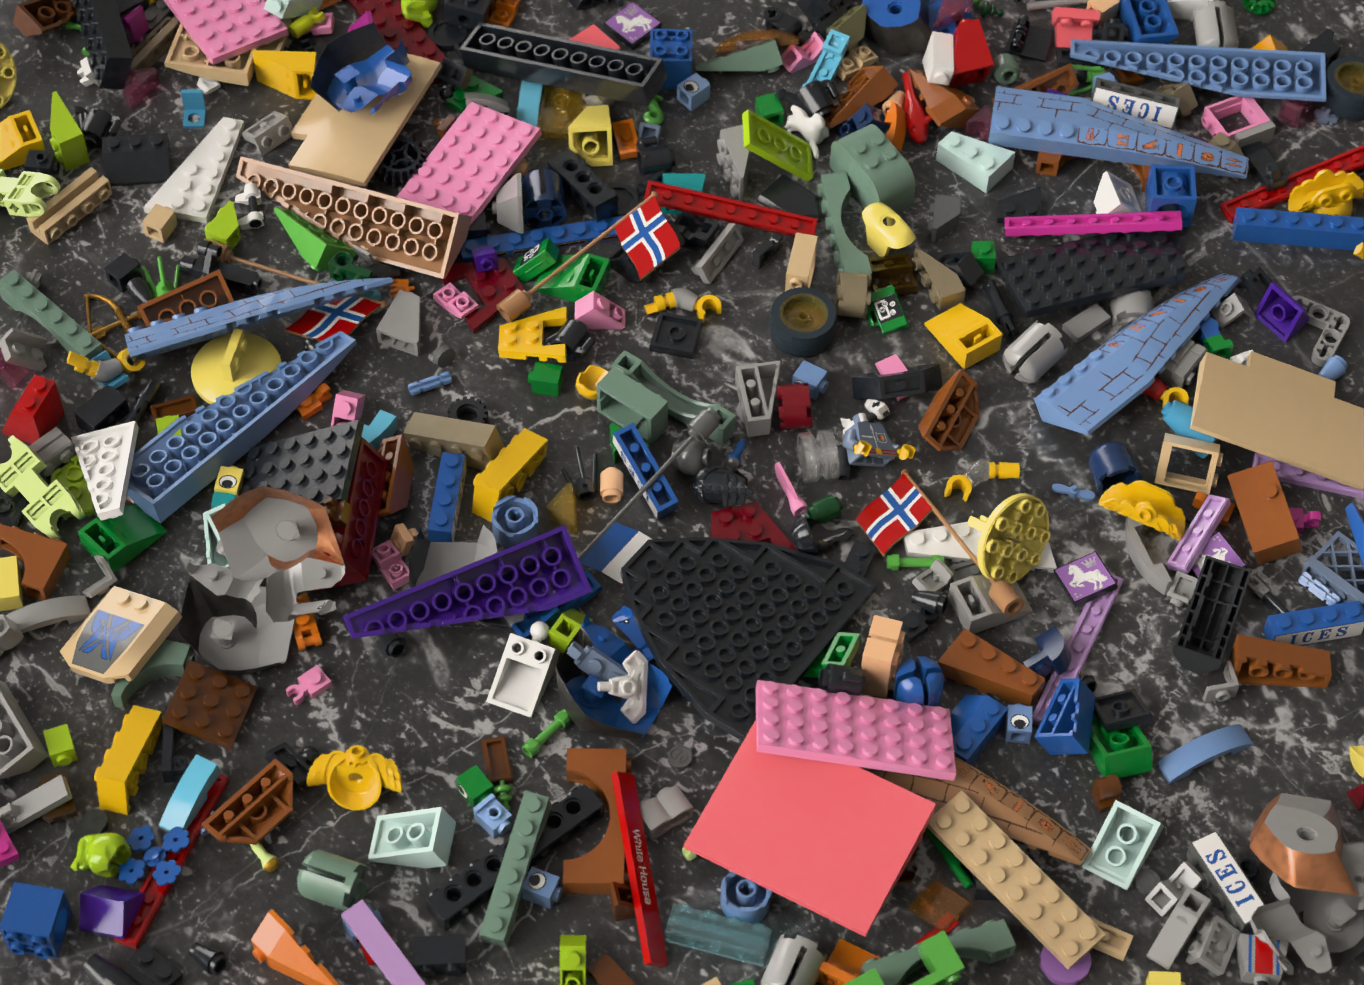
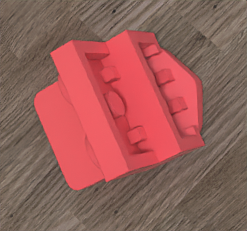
[1051,7,1100,48]

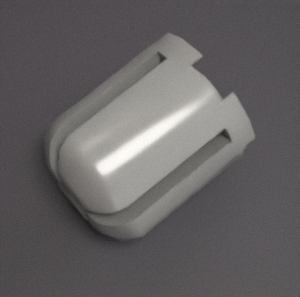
[1192,0,1239,48]
[1003,320,1068,384]
[760,934,827,985]

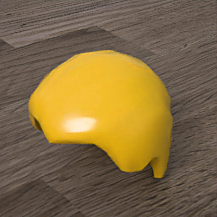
[576,365,609,401]

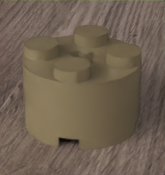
[834,272,871,318]

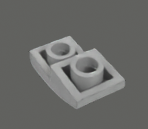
[464,92,509,114]

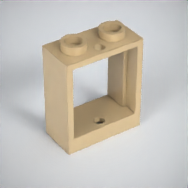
[785,233,818,292]
[1154,433,1223,495]

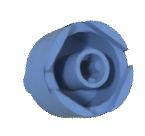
[491,496,539,549]
[720,871,772,925]

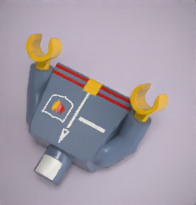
[842,413,916,467]

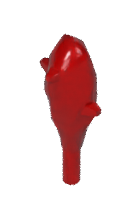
[902,72,932,144]

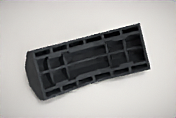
[1173,555,1252,675]

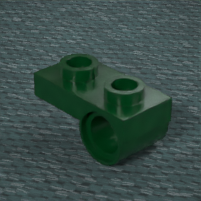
[328,251,373,281]

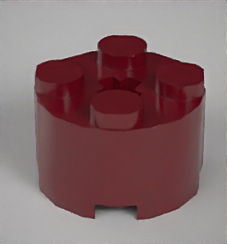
[776,382,813,431]

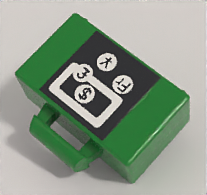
[513,238,560,284]
[866,285,909,335]

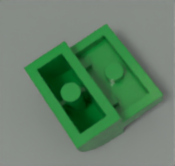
[803,632,861,678]

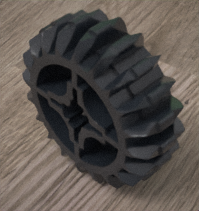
[374,136,428,188]

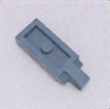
[567,641,628,682]

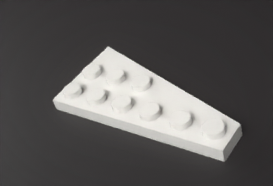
[143,117,245,223]
[71,421,139,520]
[902,522,1057,573]

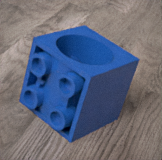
[649,29,693,89]
[1145,164,1197,227]
[0,882,73,959]

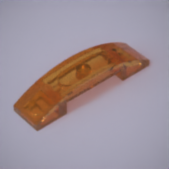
[715,29,800,52]

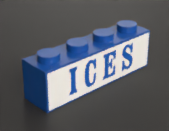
[612,423,679,520]
[428,452,467,542]
[1263,600,1364,646]

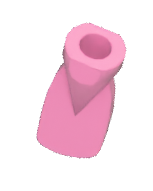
[775,462,808,516]

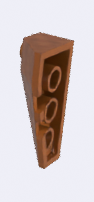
[991,64,1078,106]
[824,66,899,128]
[907,69,980,129]

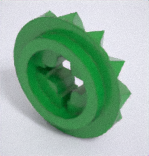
[1242,0,1276,14]

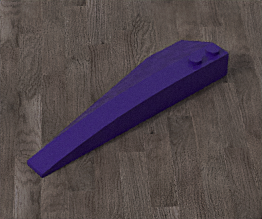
[342,525,592,639]

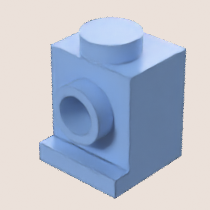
[473,793,513,839]

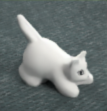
[785,105,829,159]

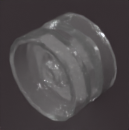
[797,429,839,483]

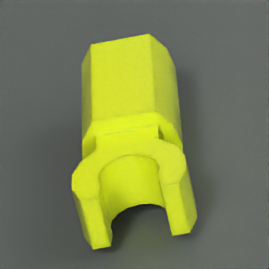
[288,7,325,39]

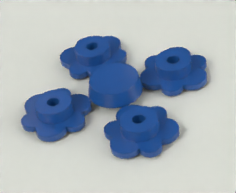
[118,825,190,886]

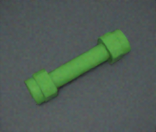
[887,554,944,570]
[522,709,572,758]

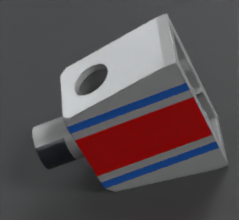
[1235,933,1289,985]

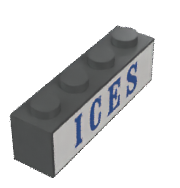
[1090,78,1180,129]
[1186,831,1265,934]

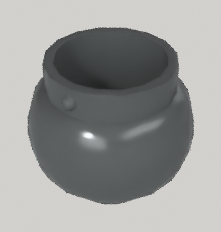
[671,438,712,476]

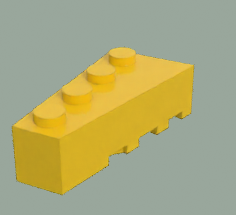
[472,428,548,523]
[94,705,163,815]

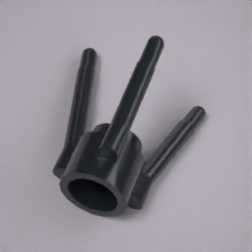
[561,446,598,501]

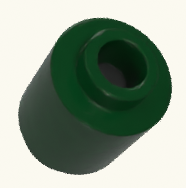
[806,494,843,524]

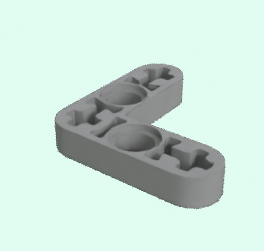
[1292,295,1350,367]

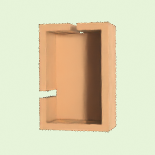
[861,615,906,699]

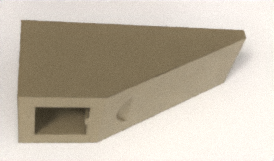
[912,248,966,311]

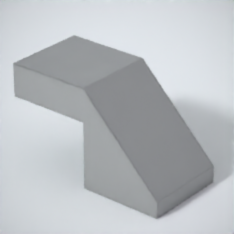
[1145,861,1205,917]

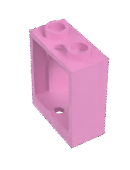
[1201,96,1271,140]

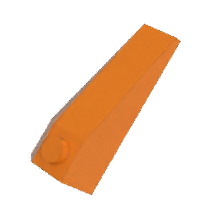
[251,909,340,985]

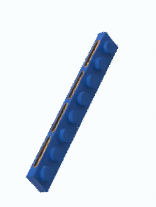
[461,216,624,263]

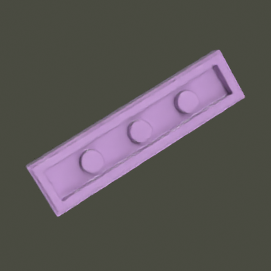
[1166,494,1231,574]

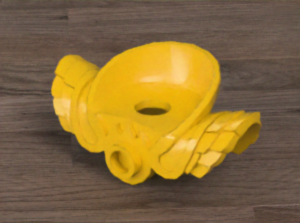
[1288,169,1364,216]
[1098,480,1185,541]
[307,745,403,811]

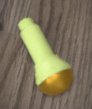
[250,843,279,872]

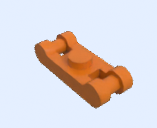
[292,593,322,651]

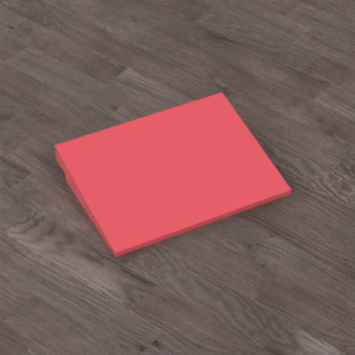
[684,720,936,937]

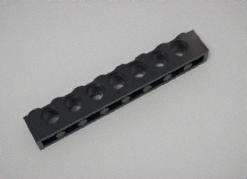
[426,784,604,932]

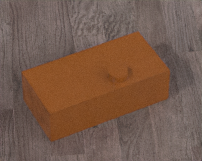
[1227,461,1303,565]

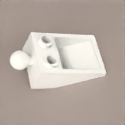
[486,621,561,718]

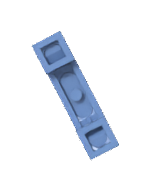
[1157,724,1254,784]

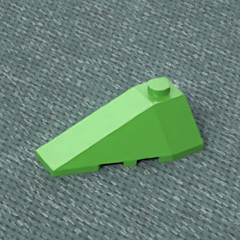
[274,207,357,272]

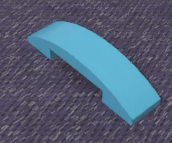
[801,29,850,92]
[517,80,545,127]

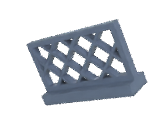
[1301,531,1364,610]

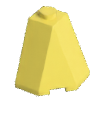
[568,105,613,167]

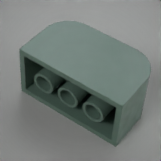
[830,124,915,221]

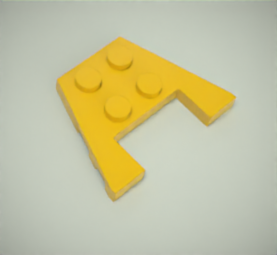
[498,307,568,363]

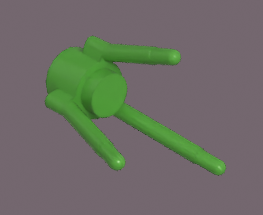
[1068,64,1105,96]
[142,256,180,298]

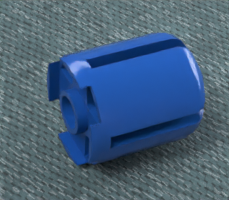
[892,656,945,707]

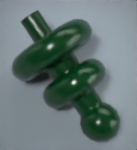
[977,0,1004,18]

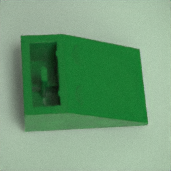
[534,253,610,303]
[78,503,167,573]

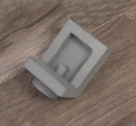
[912,558,954,592]
[1166,571,1198,608]

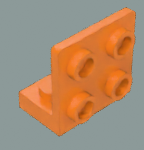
[817,939,881,985]

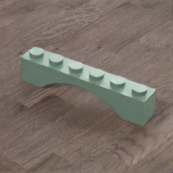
[817,172,872,287]
[0,270,105,361]
[611,350,736,446]
[479,791,552,948]
[860,919,1016,985]

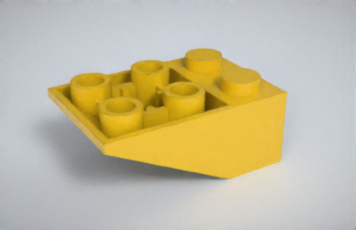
[252,50,318,100]
[0,110,45,170]
[924,303,1003,370]

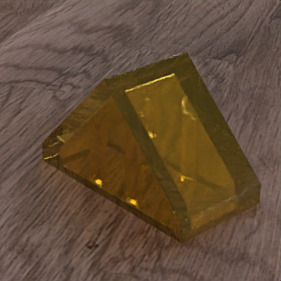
[546,483,578,535]

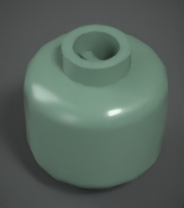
[991,53,1021,85]

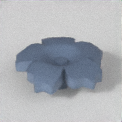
[1314,106,1339,126]

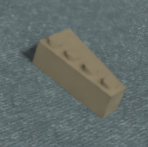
[403,412,504,471]

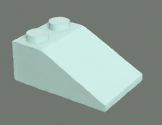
[1082,800,1164,890]
[368,807,456,869]

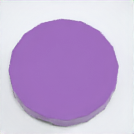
[1039,946,1091,985]

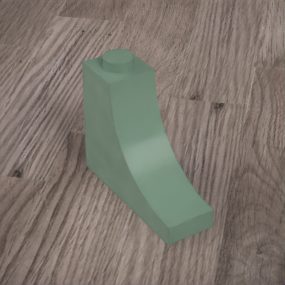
[111,640,195,709]

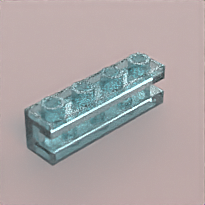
[665,903,772,967]

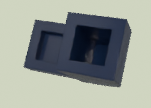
[1023,626,1071,677]

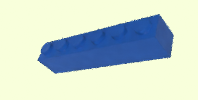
[1232,207,1364,250]

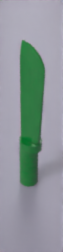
[926,827,974,890]

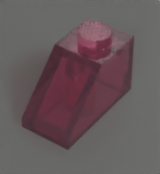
[933,0,973,30]

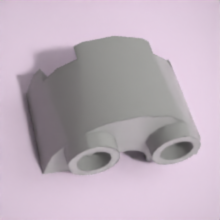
[1110,290,1155,325]

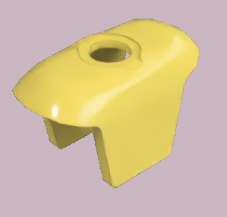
[862,202,916,257]

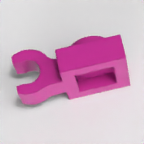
[1289,508,1321,533]

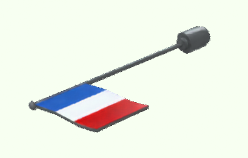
[578,407,721,586]

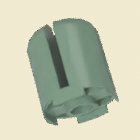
[297,849,370,911]

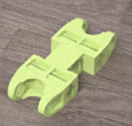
[0,169,61,217]
[0,435,85,540]

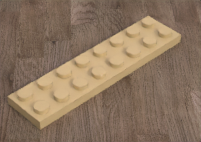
[927,790,1106,970]

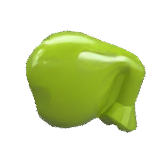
[401,0,438,28]
[71,832,131,879]

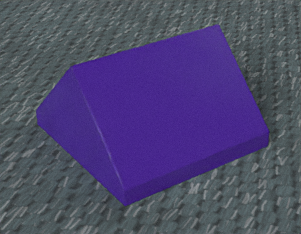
[1254,281,1310,343]
[79,885,145,940]

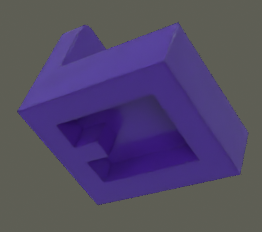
[471,244,499,273]

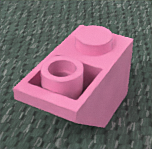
[575,291,625,329]
[331,390,365,426]

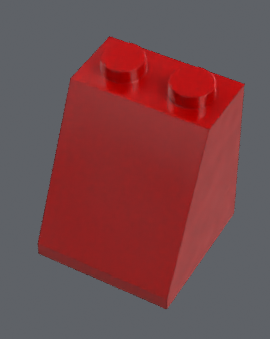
[949,18,994,88]
[1,375,64,444]

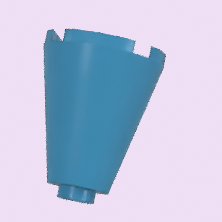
[1161,400,1217,459]

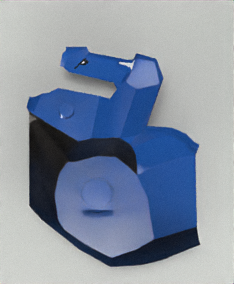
[857,0,974,55]
[555,605,672,741]

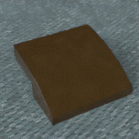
[869,253,918,295]

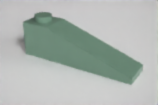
[695,37,783,73]

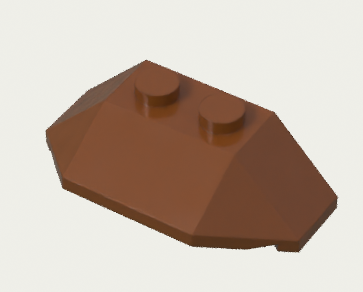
[918,369,979,451]
[377,435,414,517]
[202,758,293,845]

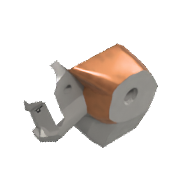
[211,486,345,622]
[1250,793,1364,910]

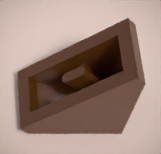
[609,882,636,922]

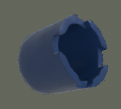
[1089,441,1143,496]

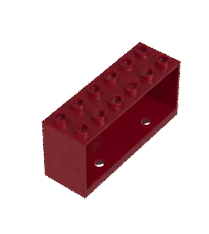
[311,437,388,592]

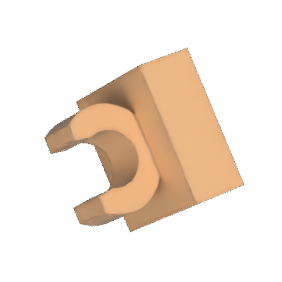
[390,523,418,557]

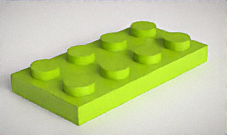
[742,110,813,182]

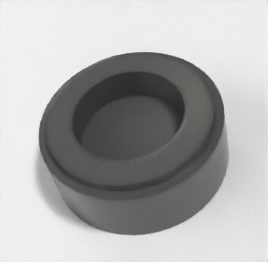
[433,345,456,368]

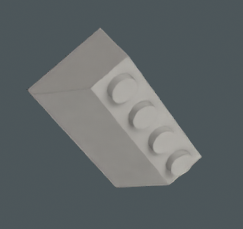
[0,681,49,779]

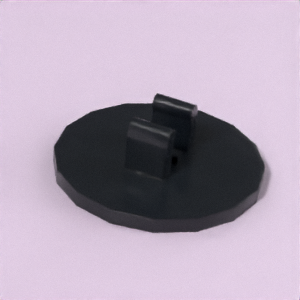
[288,35,328,61]

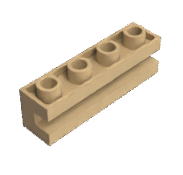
[27,167,112,245]

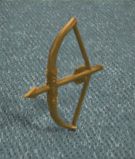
[84,294,142,362]

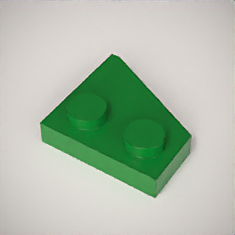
[445,75,503,114]

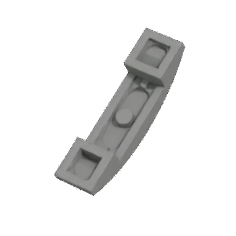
[1125,516,1172,595]
[5,596,91,633]

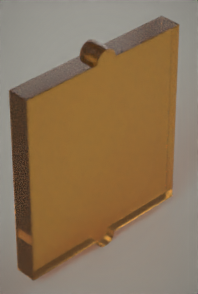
[909,880,970,931]

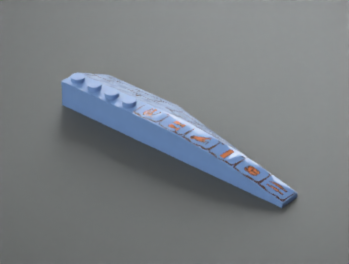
[988,86,1249,179]

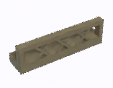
[128,16,180,83]

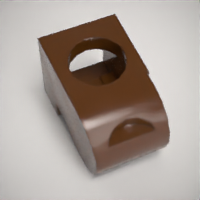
[1091,774,1122,813]

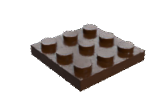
[162,660,257,750]

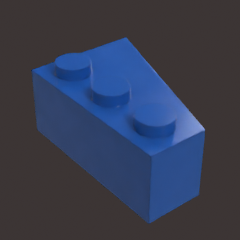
[1034,678,1095,755]

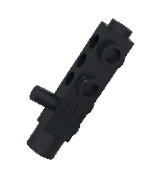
[180,239,262,294]

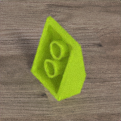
[49,91,90,172]

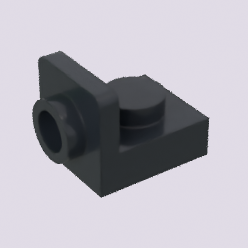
[1236,267,1273,302]

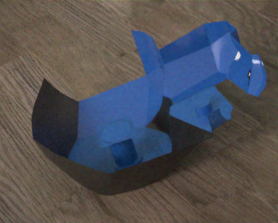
[311,22,412,115]

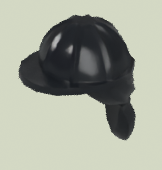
[790,511,855,554]

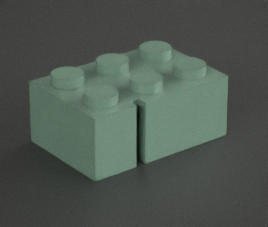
[596,367,668,445]

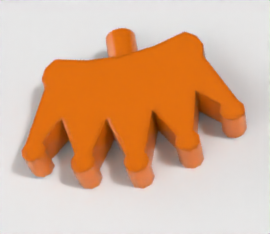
[390,279,415,300]

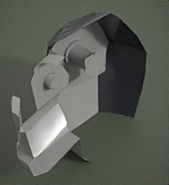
[409,524,525,630]

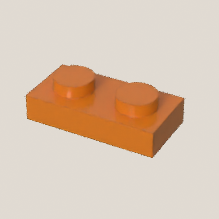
[612,118,638,160]

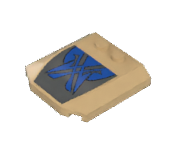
[60,586,182,684]

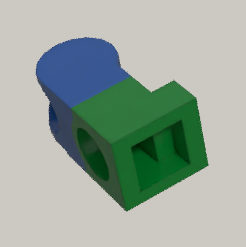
[1197,318,1234,358]

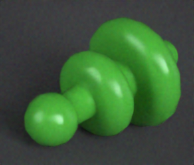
[494,780,513,812]

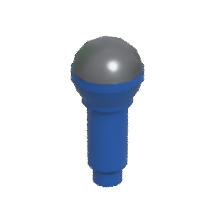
[725,439,747,468]

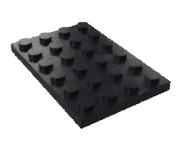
[238,420,364,507]

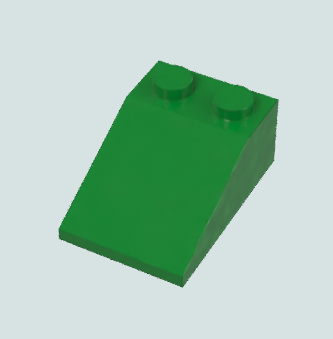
[1089,715,1153,779]

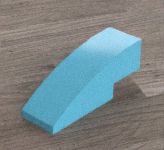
[361,409,398,450]
[159,754,220,832]

